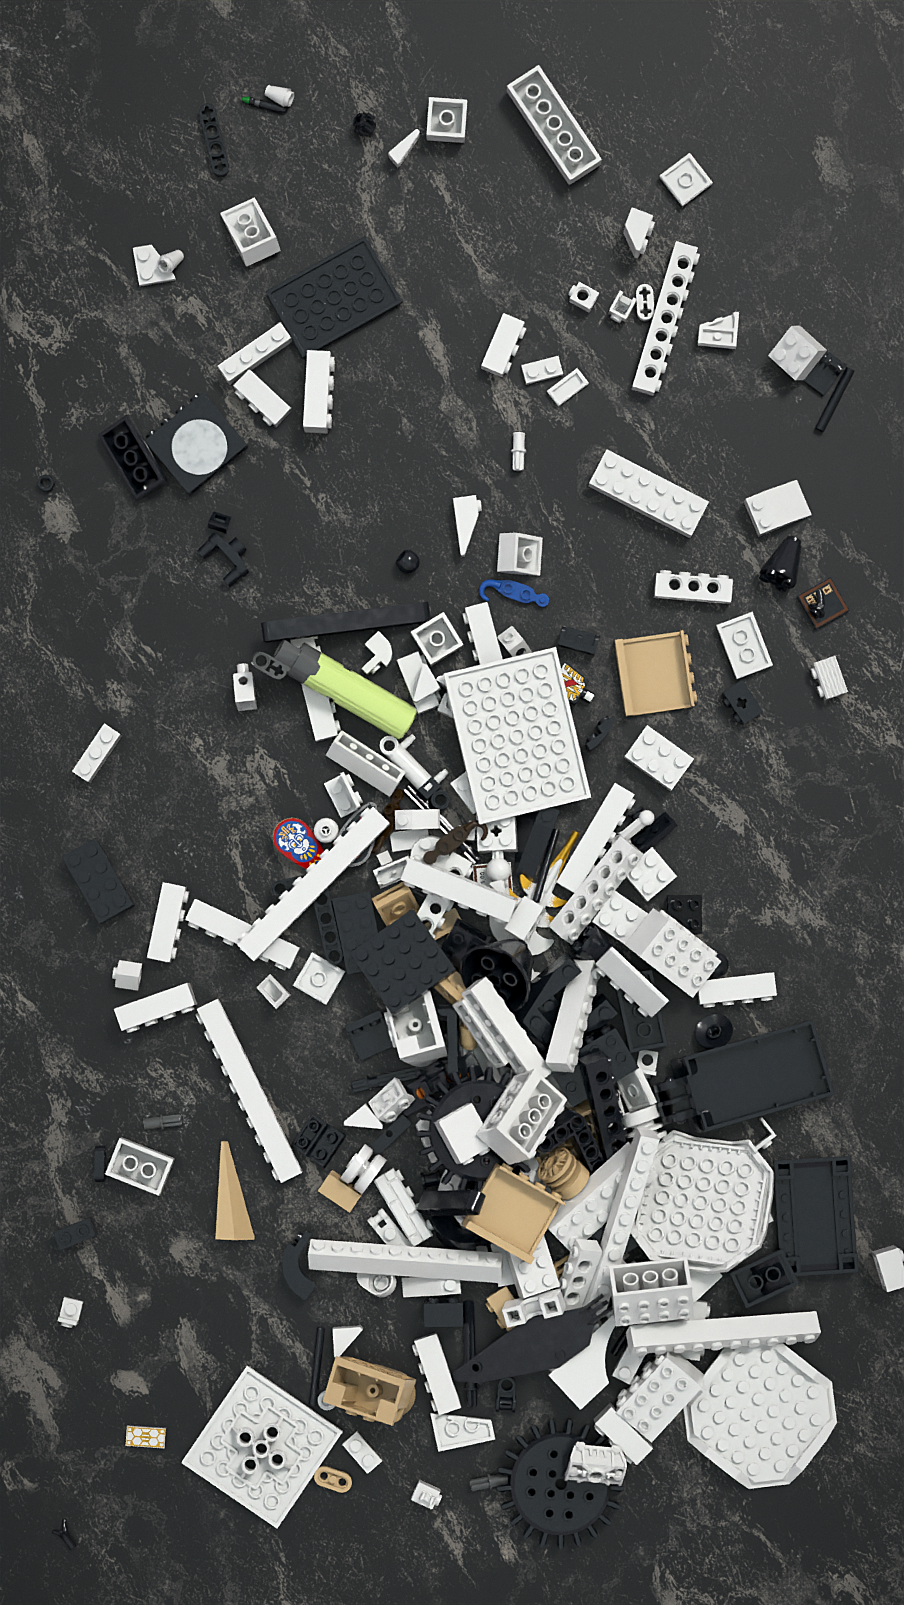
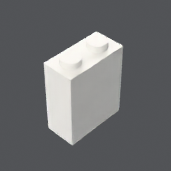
[434,1103,490,1165]

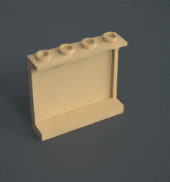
[614,630,697,717]
[461,1163,566,1264]

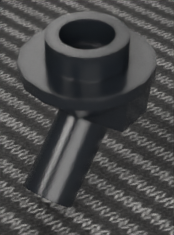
[808,590,825,618]

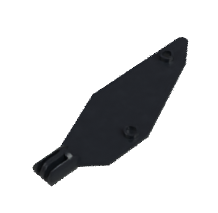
[451,1294,613,1383]

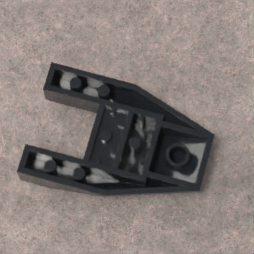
[512,952,618,1057]

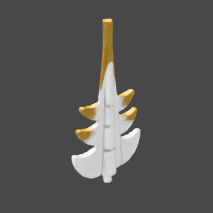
[489,830,580,955]

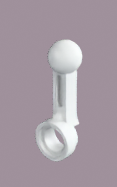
[611,810,654,845]

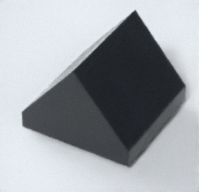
[208,512,231,534]

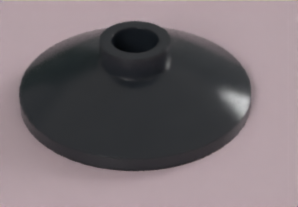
[695,1014,733,1049]

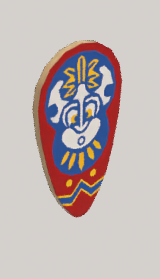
[272,818,324,869]

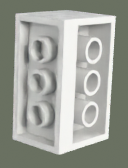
[476,1069,567,1165]

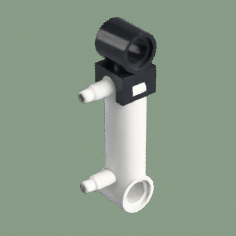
[380,734,450,810]

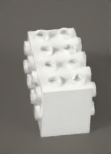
[625,908,721,998]
[609,1257,694,1326]
[616,1351,704,1443]

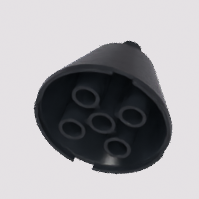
[460,939,534,1012]

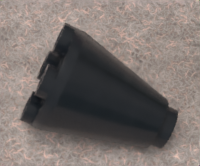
[759,536,802,592]
[568,923,615,963]

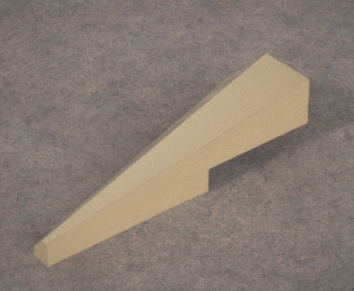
[215,1141,255,1240]

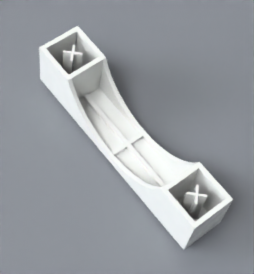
[548,1271,722,1410]

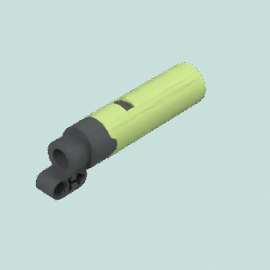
[251,639,417,739]

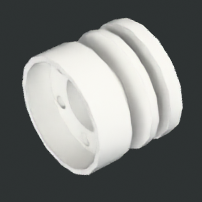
[621,1103,667,1144]

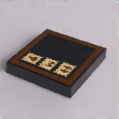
[797,577,849,629]

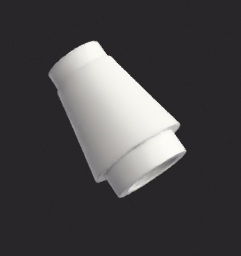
[265,85,294,107]
[157,250,184,273]

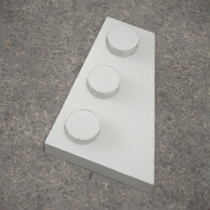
[430,1413,495,1452]

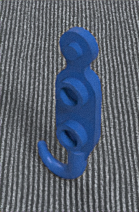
[479,579,549,607]

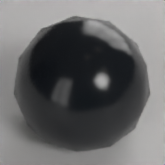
[396,550,420,574]

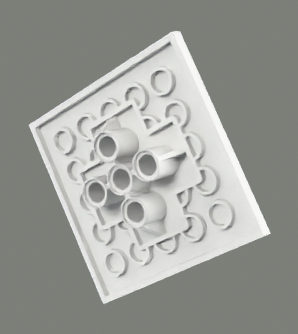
[181,1365,343,1528]

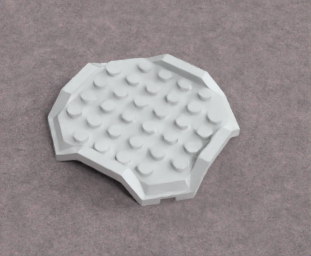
[631,1130,774,1274]
[683,1343,837,1489]

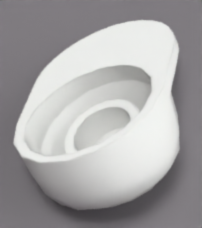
[357,1273,397,1297]

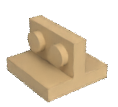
[372,881,420,927]

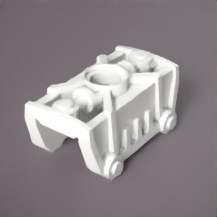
[565,1442,627,1486]

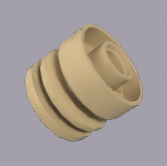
[537,1148,589,1200]

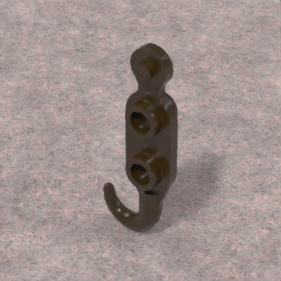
[371,788,404,854]
[423,820,488,864]

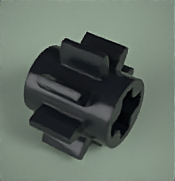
[353,112,376,136]

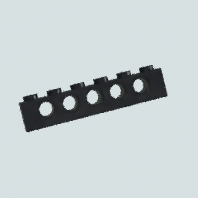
[579,1051,628,1162]

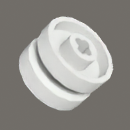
[340,1144,387,1194]

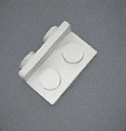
[368,1078,415,1124]

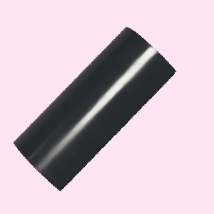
[98,414,168,500]

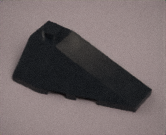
[514,807,560,882]

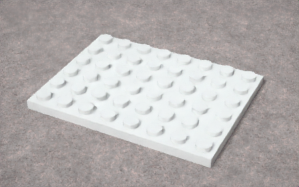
[443,647,591,824]

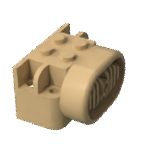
[323,1356,416,1426]

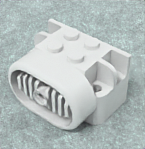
[384,990,448,1067]

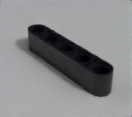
[416,1190,486,1216]

